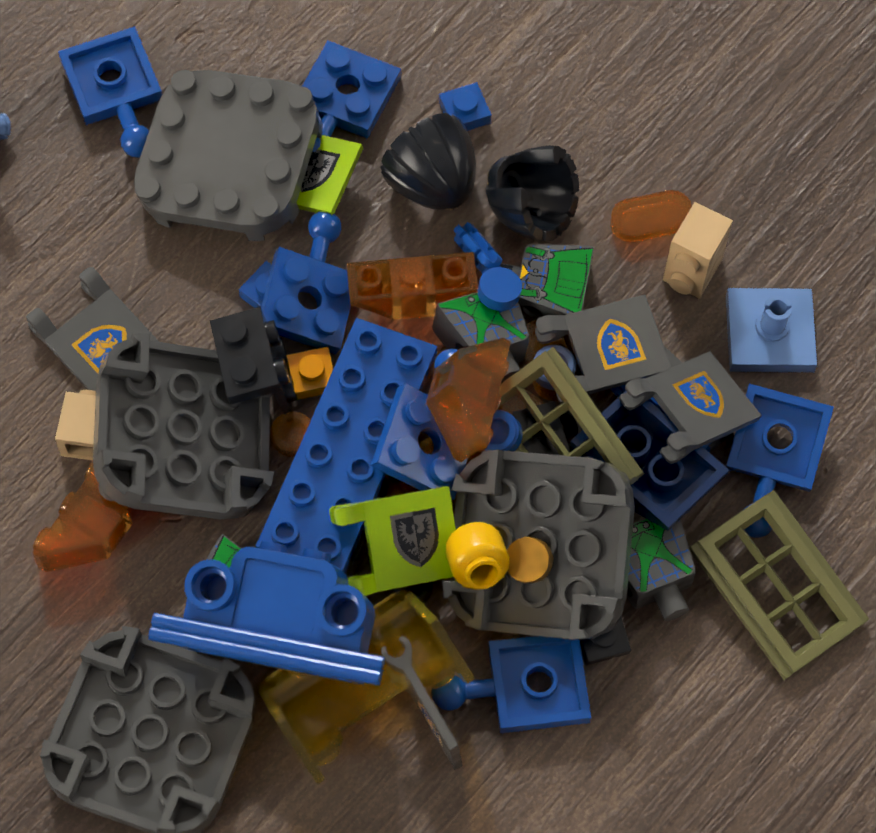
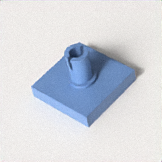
[726,288,817,372]

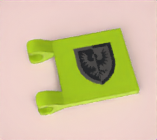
[296,135,364,214]
[329,486,456,596]

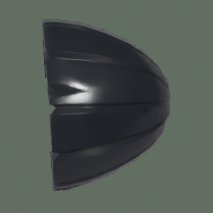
[380,113,476,210]
[485,145,579,242]

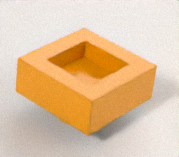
[286,347,333,400]

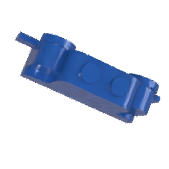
[148,541,385,686]

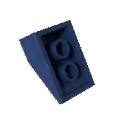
[570,391,729,531]

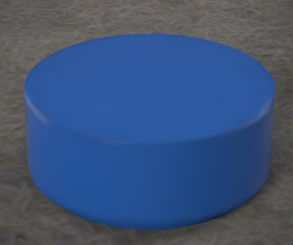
[477,267,522,311]
[476,410,523,451]

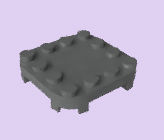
[134,70,323,241]
[93,333,274,520]
[442,449,635,640]
[40,626,256,833]

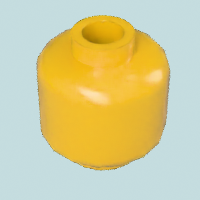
[446,522,509,590]

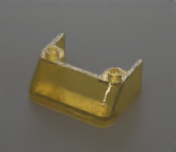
[258,590,475,784]

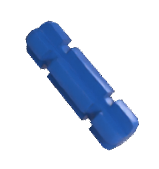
[454,222,503,274]

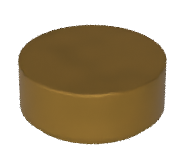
[507,537,553,583]

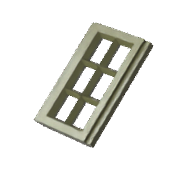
[469,347,644,485]
[689,490,870,680]

